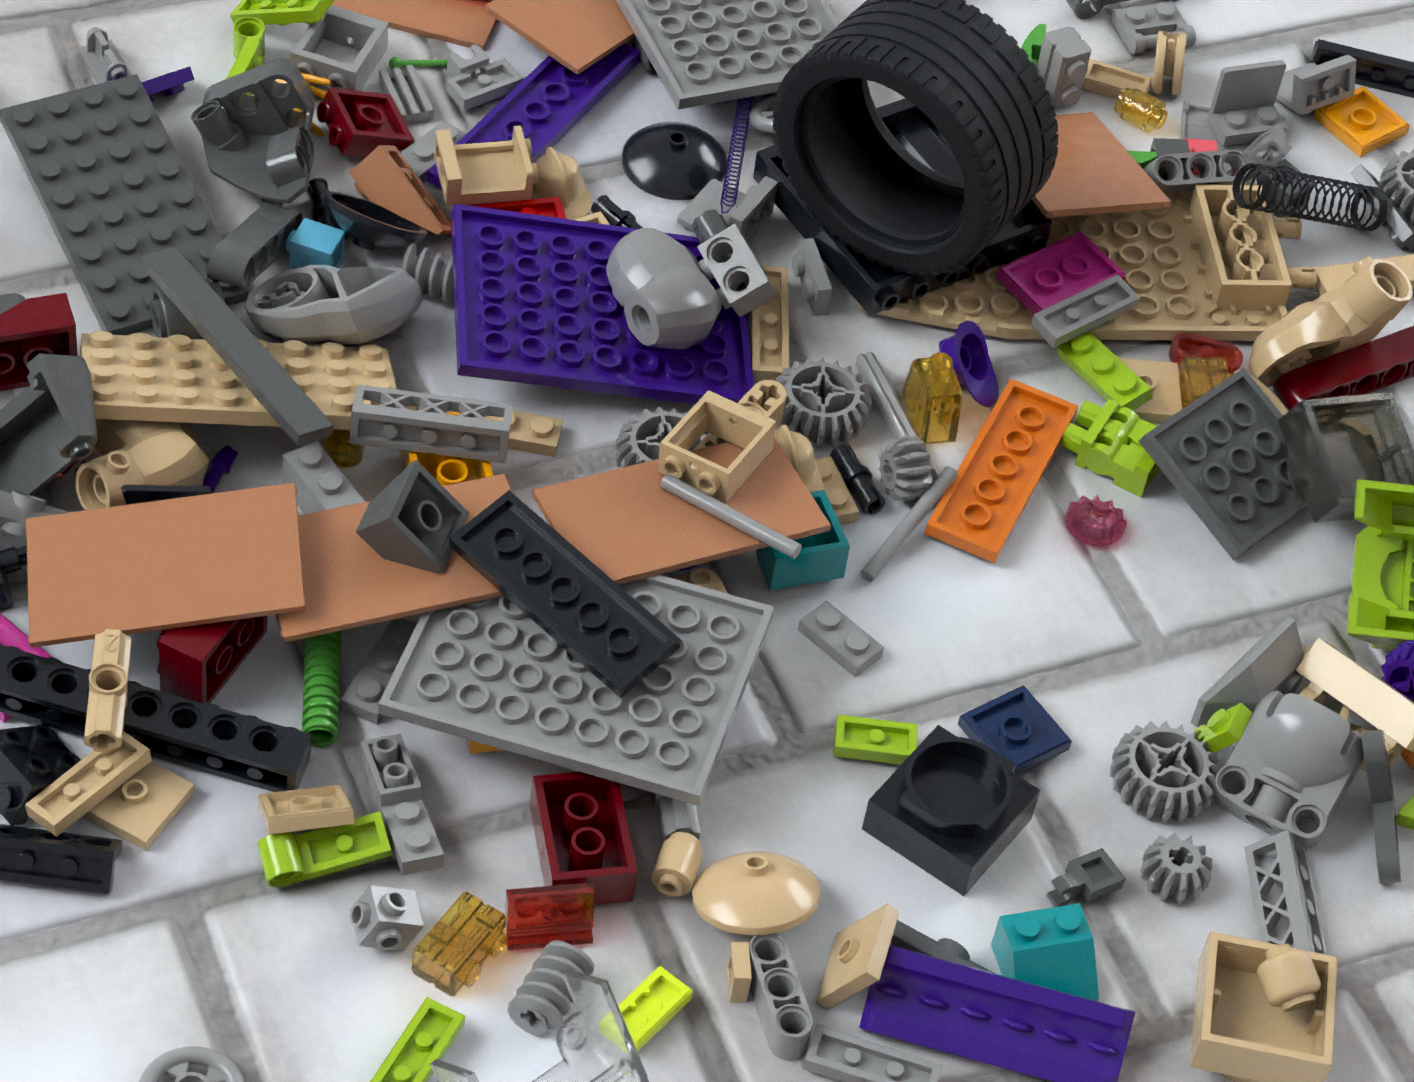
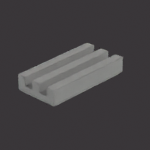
[379,64,434,124]

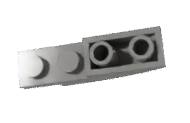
[360,734,444,875]

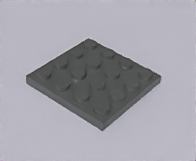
[1138,367,1338,560]

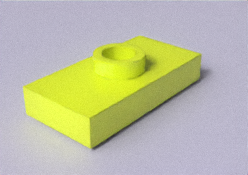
[602,966,693,1054]

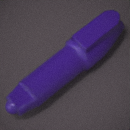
[202,445,239,493]

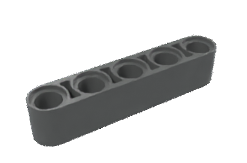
[207,202,302,289]

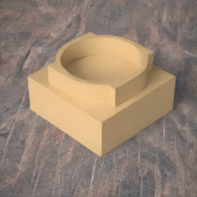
[1190,931,1337,1082]

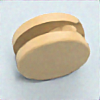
[1152,31,1187,95]

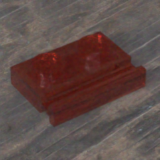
[505,882,595,951]

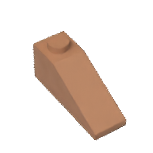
[349,145,452,235]

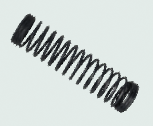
[1232,163,1388,231]

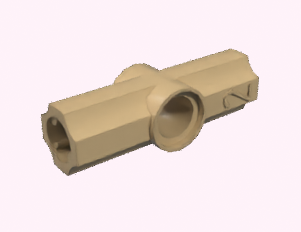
[84,629,132,753]

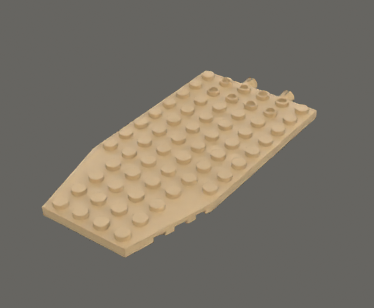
[859,180,1317,341]

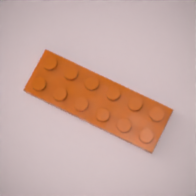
[924,378,1079,563]

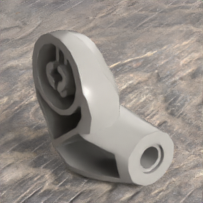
[606,228,722,349]
[245,265,423,344]

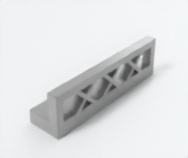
[349,385,513,463]
[1244,829,1328,955]

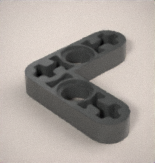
[1362,730,1401,884]

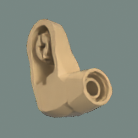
[1248,256,1413,388]
[75,419,209,510]

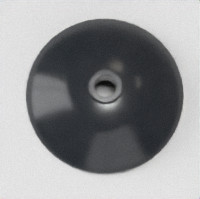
[622,122,727,200]
[322,191,428,251]

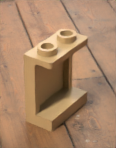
[434,126,539,206]

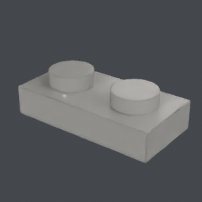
[792,238,832,316]
[798,600,884,677]

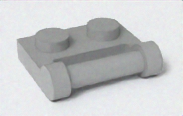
[1110,1,1196,54]

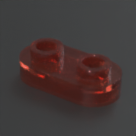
[1168,333,1243,378]

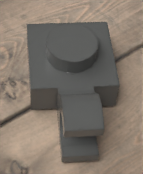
[1046,848,1126,907]

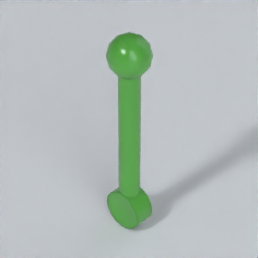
[389,57,447,70]

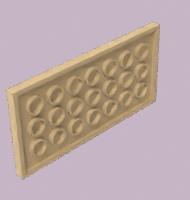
[80,331,397,430]

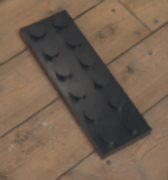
[449,490,681,698]

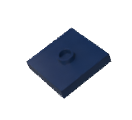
[958,685,1072,775]

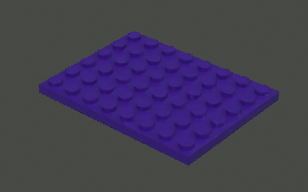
[451,204,754,405]

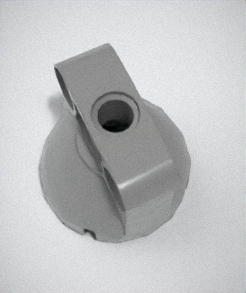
[1214,691,1364,848]

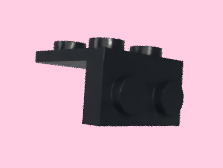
[0,725,81,826]

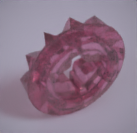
[1065,494,1127,546]

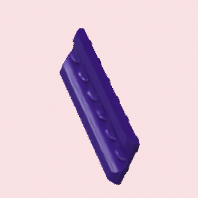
[859,945,1135,1082]

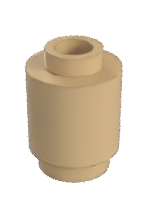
[651,832,703,897]

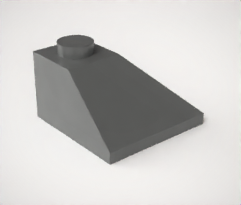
[356,460,470,574]

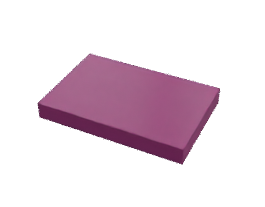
[996,231,1126,315]

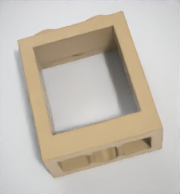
[657,390,776,503]

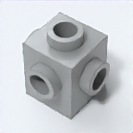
[350,885,424,951]

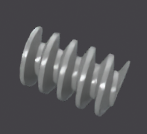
[401,242,454,304]
[507,940,595,1036]

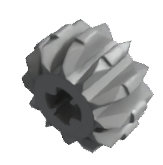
[878,435,933,501]
[1141,832,1213,906]

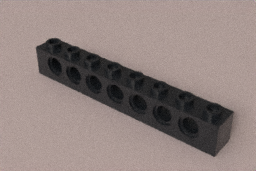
[0,645,312,792]

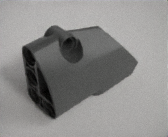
[191,58,316,204]

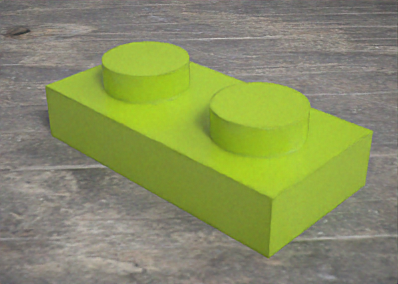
[833,714,918,765]

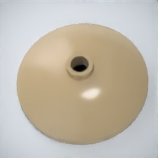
[692,851,820,935]

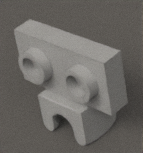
[445,44,524,111]

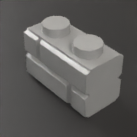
[1037,26,1092,109]

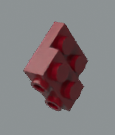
[317,87,415,158]

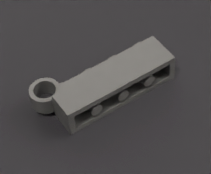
[282,441,365,514]

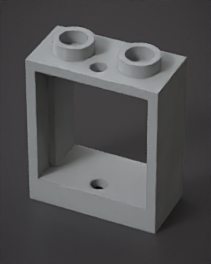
[291,5,389,91]

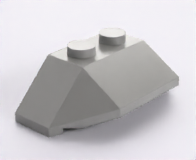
[1191,611,1304,727]

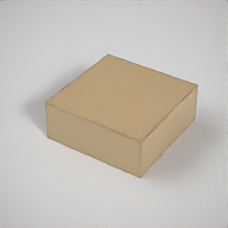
[727,942,752,1002]

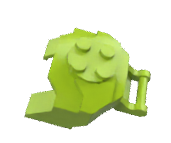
[1346,479,1414,650]

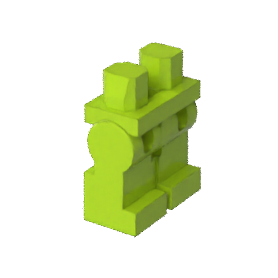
[1061,398,1160,498]

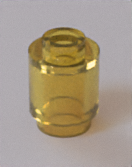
[1114,88,1168,133]
[324,429,365,468]

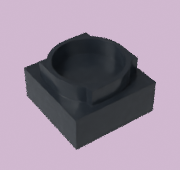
[862,725,1040,896]

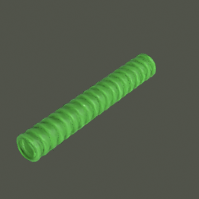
[302,631,341,747]

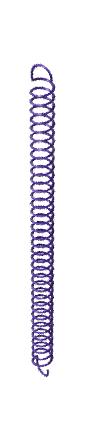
[720,96,754,214]

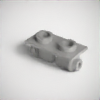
[78,27,132,84]

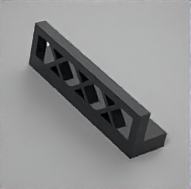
[1311,39,1414,98]
[0,824,123,894]

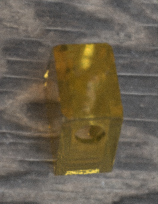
[902,352,962,444]

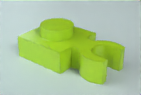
[1194,702,1252,753]

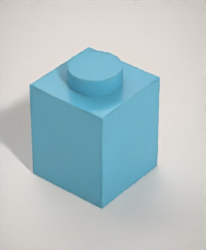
[286,218,346,269]

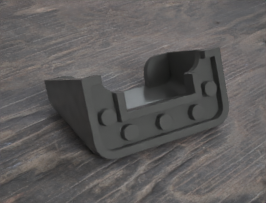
[0,353,98,496]

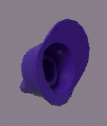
[939,320,999,407]

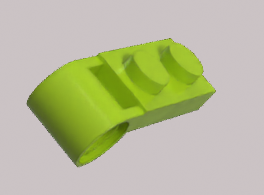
[226,16,265,96]
[257,811,393,887]

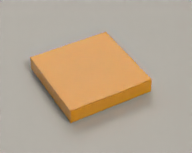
[1313,86,1410,157]

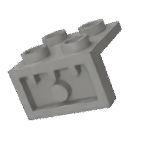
[1276,55,1357,115]
[1207,60,1288,146]
[677,176,778,241]

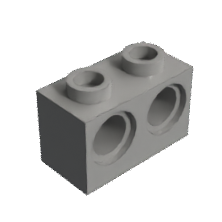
[697,223,778,317]

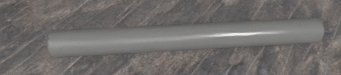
[861,466,958,582]
[660,474,802,559]

